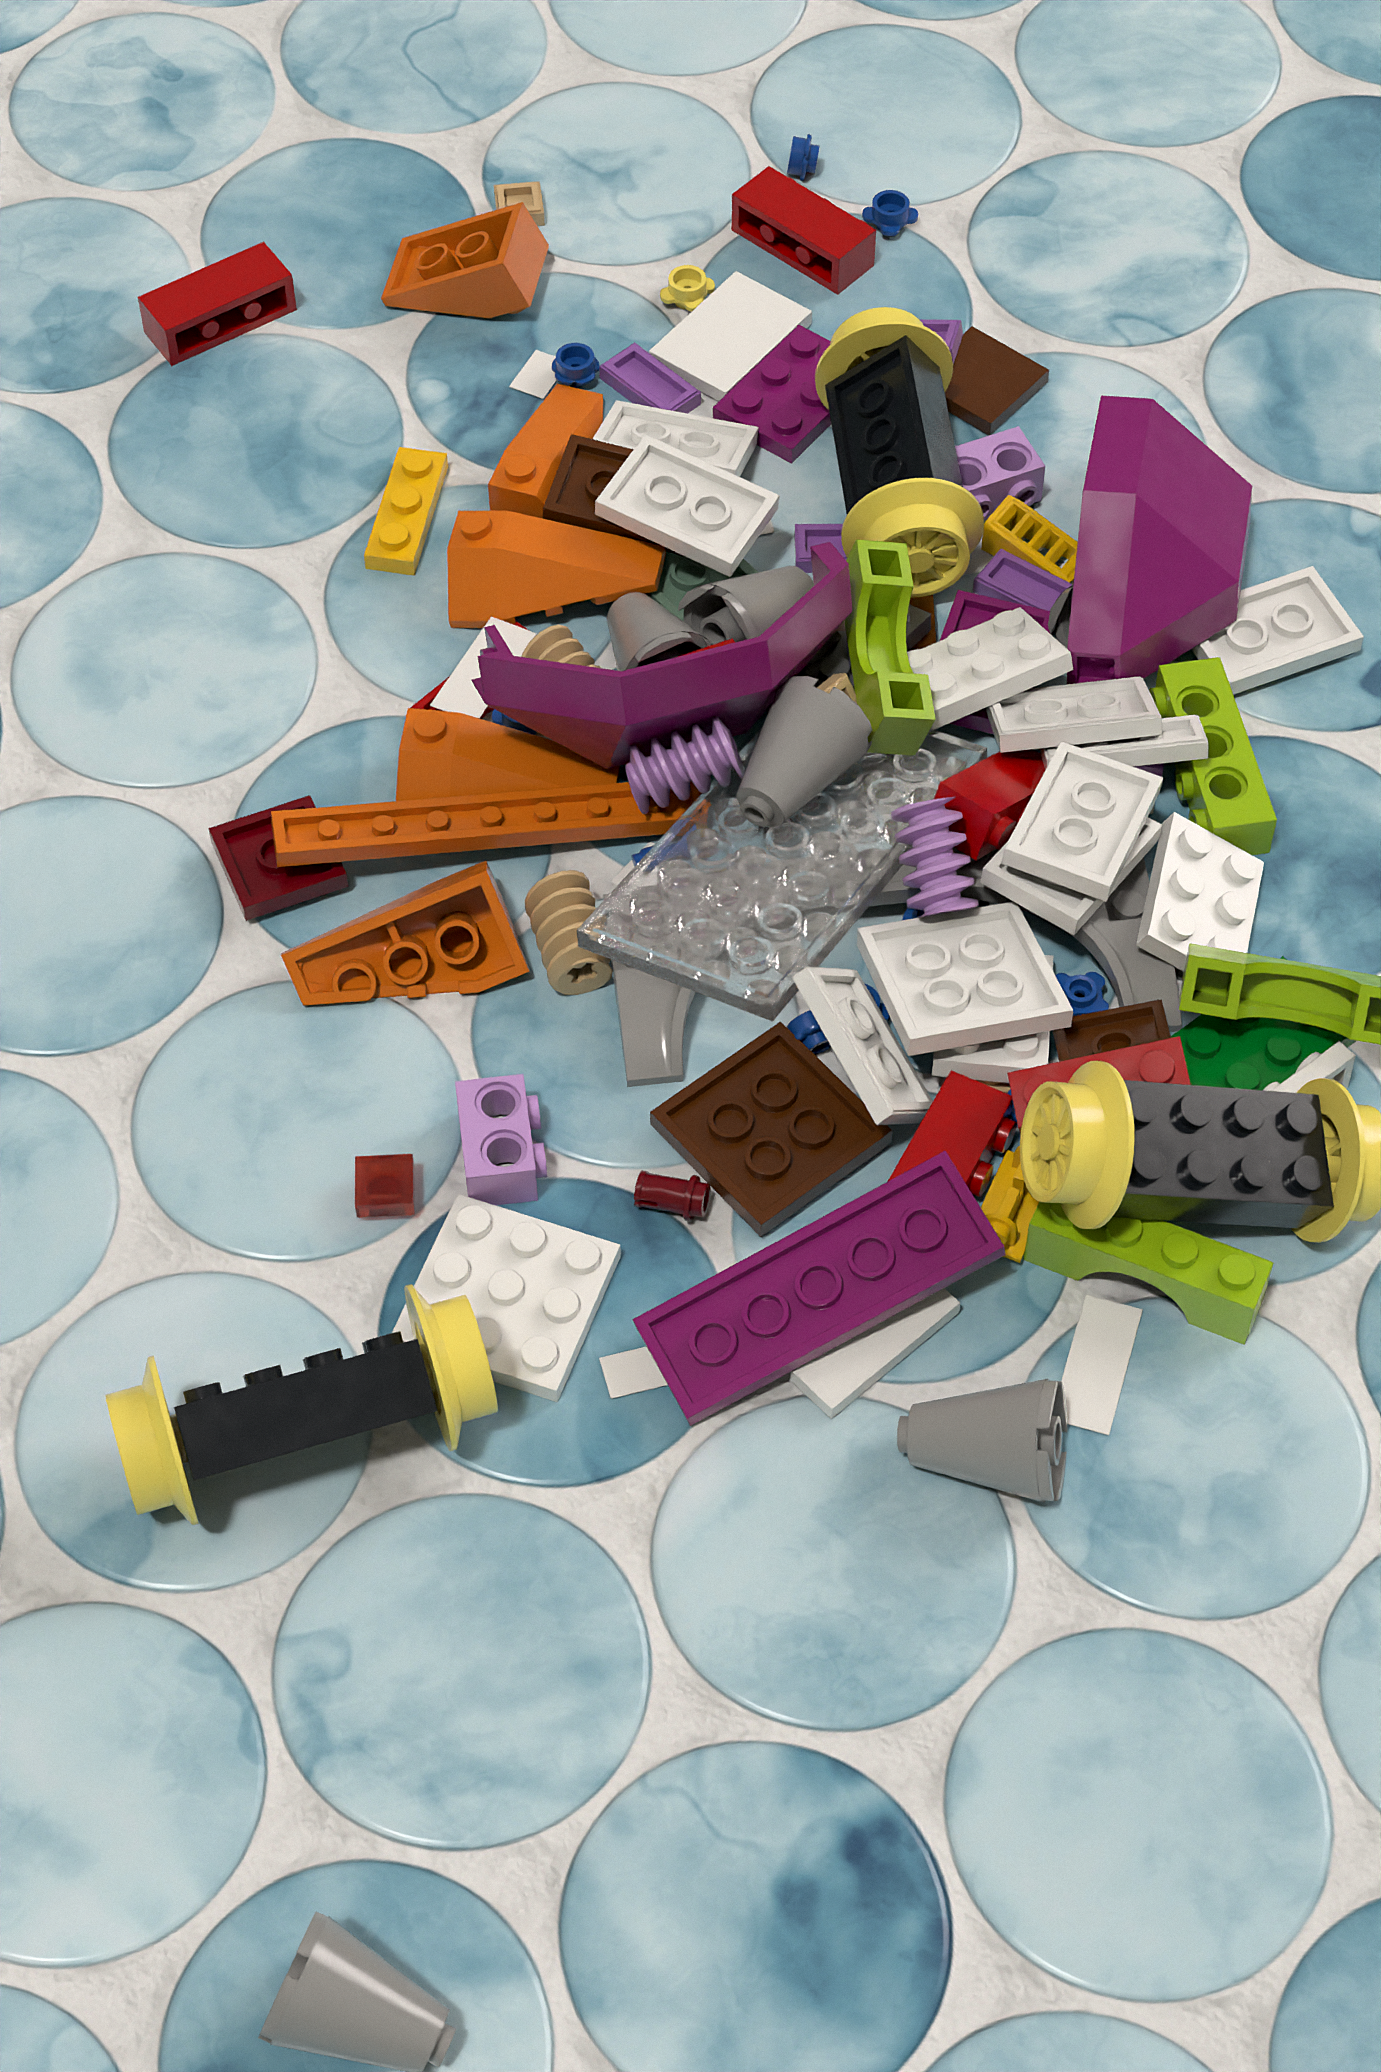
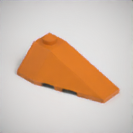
[488,383,603,519]
[447,511,666,628]
[396,708,620,801]
[281,860,530,1006]

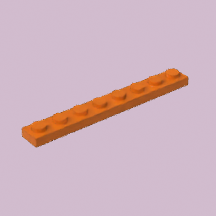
[271,782,708,867]

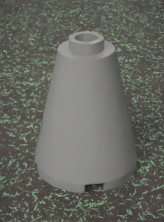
[678,566,814,644]
[607,592,713,671]
[736,676,872,827]
[897,1379,1067,1502]
[258,1912,456,2072]

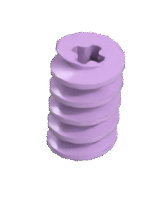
[625,716,745,814]
[891,797,979,918]

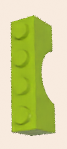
[844,539,936,756]
[1179,943,1381,1045]
[1023,1202,1274,1345]

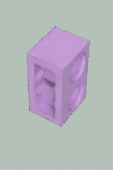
[955,426,1046,520]
[455,1074,547,1205]

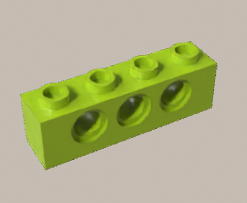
[1149,657,1277,855]

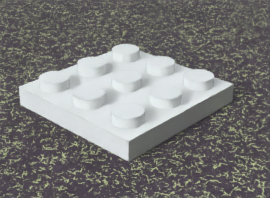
[857,901,1073,1056]
[392,1194,621,1402]

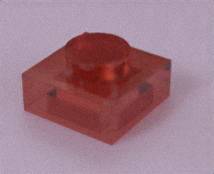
[355,1154,415,1218]

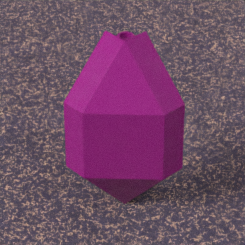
[1067,395,1252,684]
[471,542,853,769]

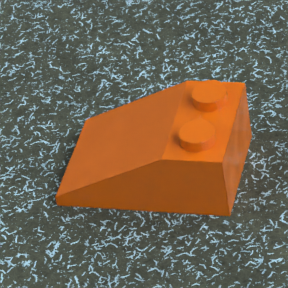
[381,202,549,318]

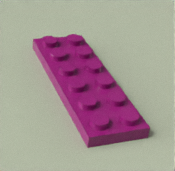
[632,1151,1005,1426]

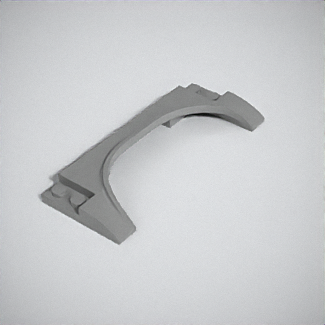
[603,847,1182,1087]

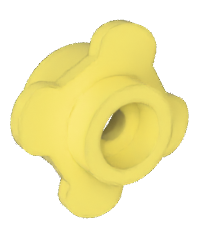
[660,265,715,312]

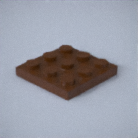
[650,1021,893,1237]

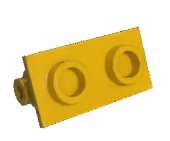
[981,1146,1039,1263]

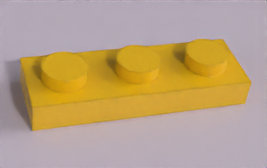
[364,447,448,576]

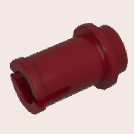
[634,1170,711,1222]

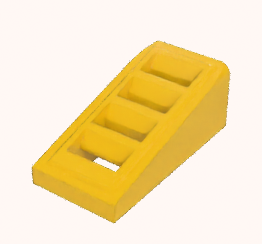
[981,495,1078,584]

